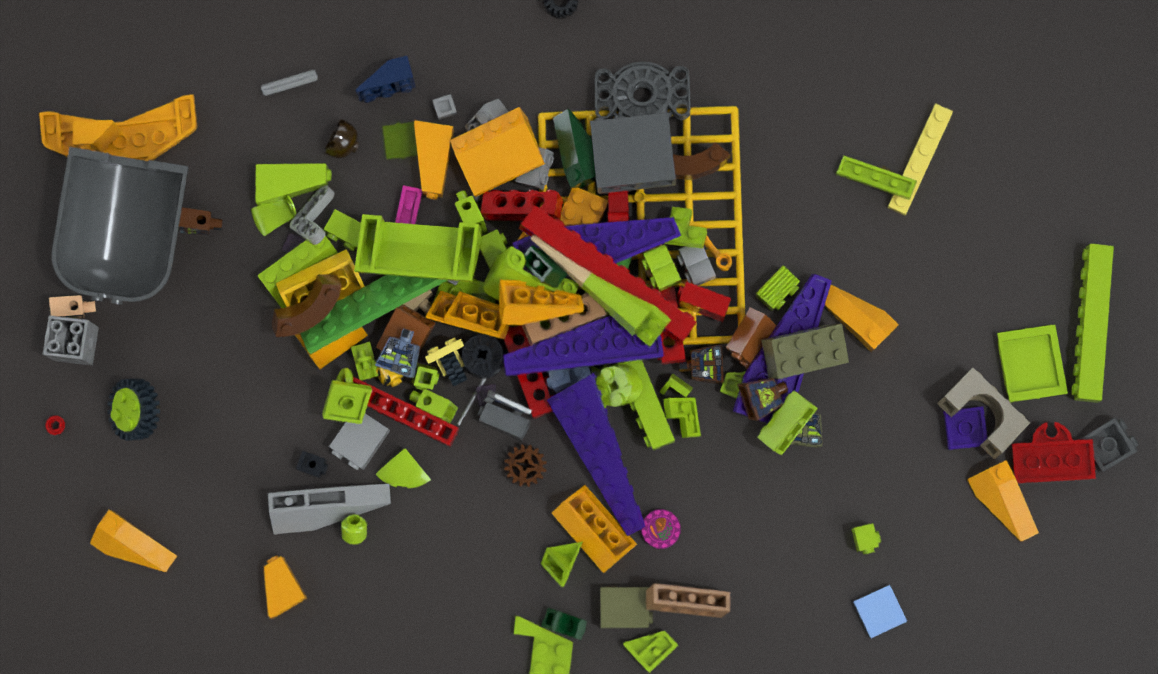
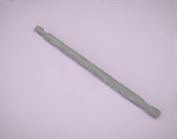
[456,342,506,425]

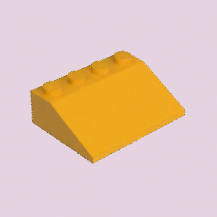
[450,107,545,197]

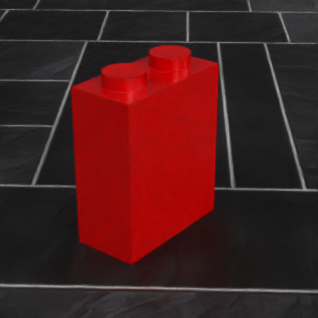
[677,281,731,322]

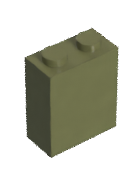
[600,587,653,628]

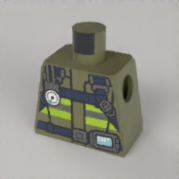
[791,402,822,448]

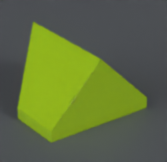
[541,542,583,587]

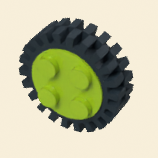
[107,379,161,441]

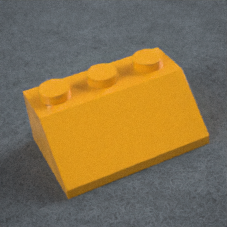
[295,327,368,369]

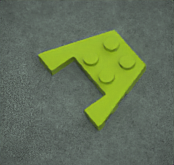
[514,616,573,674]

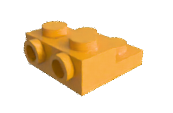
[561,188,608,226]

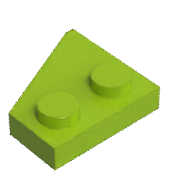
[623,631,678,673]

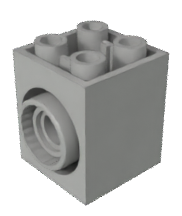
[43,316,99,366]

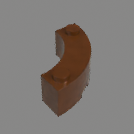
[673,142,730,180]
[272,274,342,337]

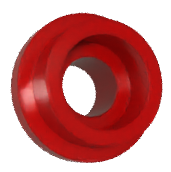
[45,415,66,435]

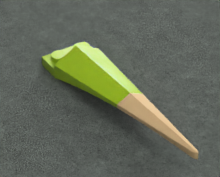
[531,236,671,347]

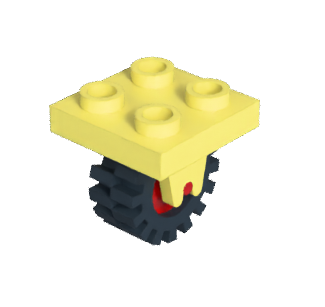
[425,338,468,387]

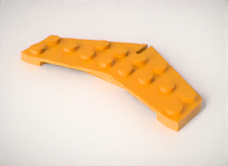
[39,95,197,161]

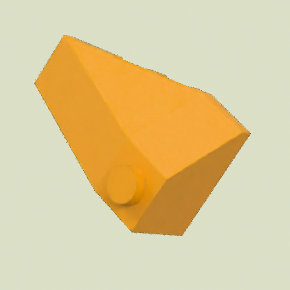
[499,280,584,325]
[824,285,899,352]
[967,460,1039,542]
[90,510,178,572]

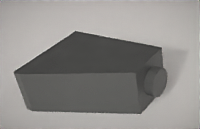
[477,402,531,442]

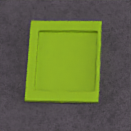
[997,325,1068,402]

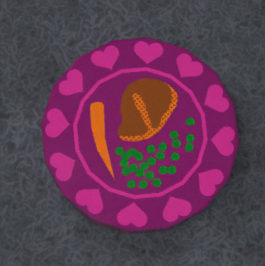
[641,510,681,549]

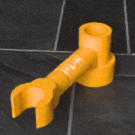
[704,235,732,271]

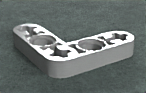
[290,185,334,245]

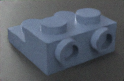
[547,366,592,393]

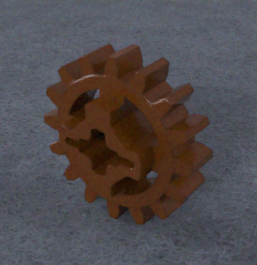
[504,444,547,487]

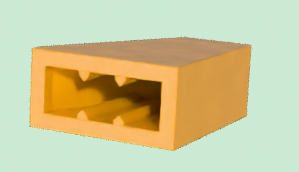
[264,556,307,619]

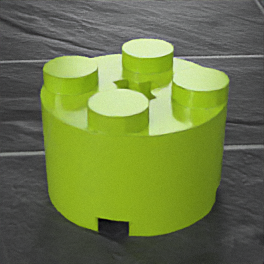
[596,365,642,406]

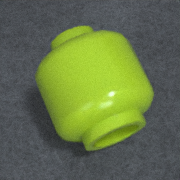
[341,515,367,544]

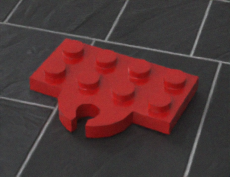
[1012,422,1096,483]

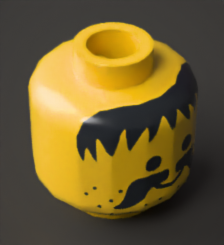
[376,366,404,388]

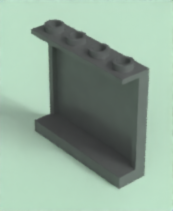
[590,111,676,194]

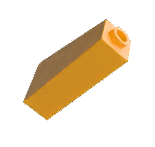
[414,120,454,200]

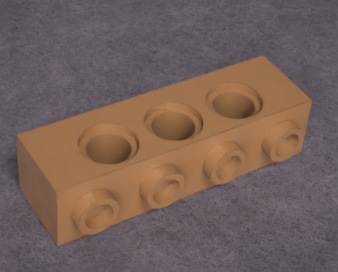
[522,293,606,346]
[646,584,730,618]

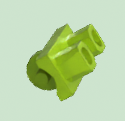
[351,342,379,381]

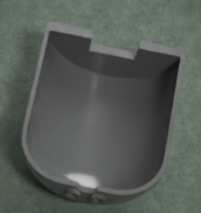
[52,147,189,305]

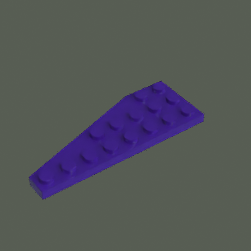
[513,217,681,281]
[733,274,832,424]

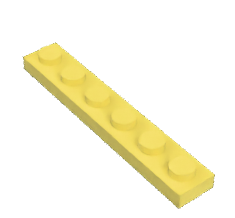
[887,104,953,216]

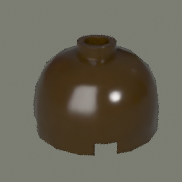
[324,119,360,159]

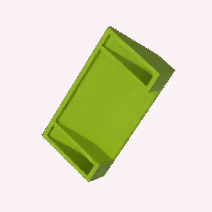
[354,214,482,282]

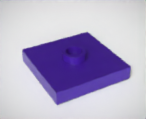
[943,406,987,450]

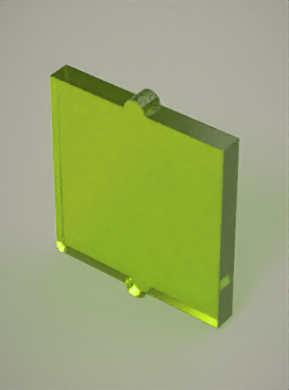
[383,122,418,159]

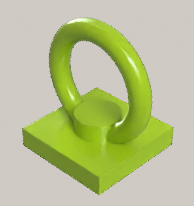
[322,367,372,424]

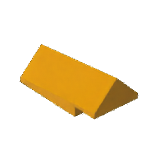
[426,291,510,339]

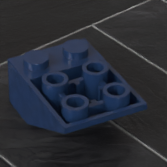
[356,56,416,103]

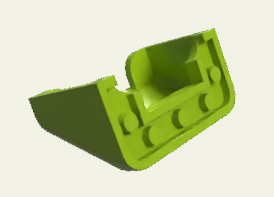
[483,246,579,301]

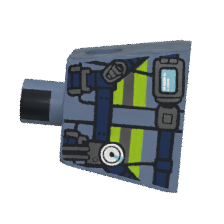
[376,328,420,378]

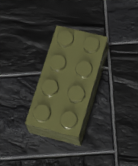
[762,324,849,379]

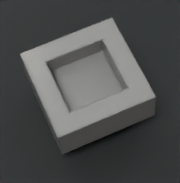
[432,94,457,120]

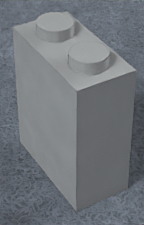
[329,414,390,470]

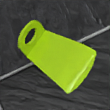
[252,195,296,236]

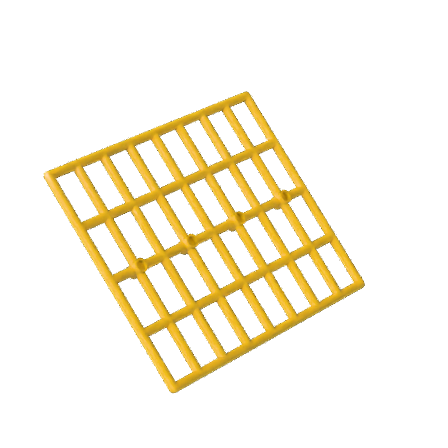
[538,106,745,345]

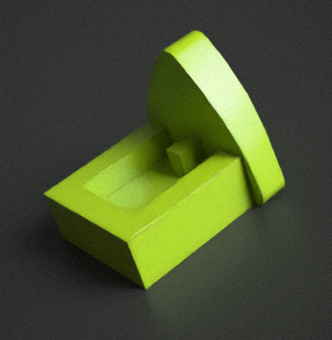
[660,374,693,397]

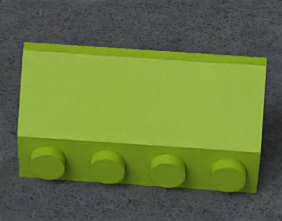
[257,236,338,308]

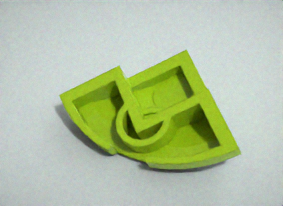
[376,448,431,489]

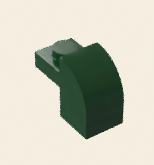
[541,608,587,640]

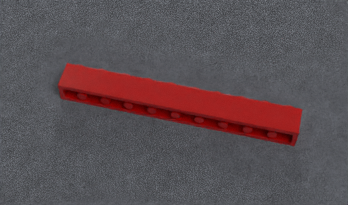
[519,206,697,344]

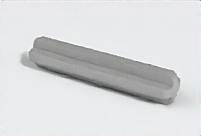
[261,70,318,96]

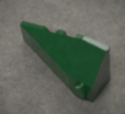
[553,109,596,188]

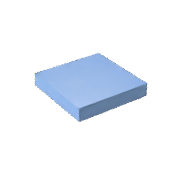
[853,585,907,638]

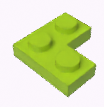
[665,207,707,249]
[663,397,701,438]

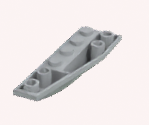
[268,484,391,534]

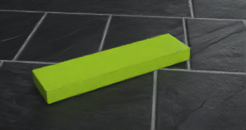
[837,155,917,200]

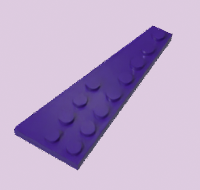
[503,316,664,376]
[547,373,645,536]

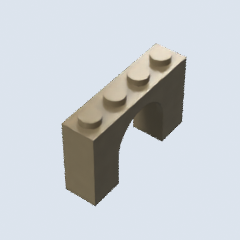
[937,368,1030,459]

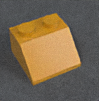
[73,120,121,152]

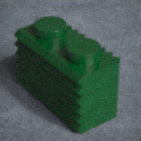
[524,246,566,288]

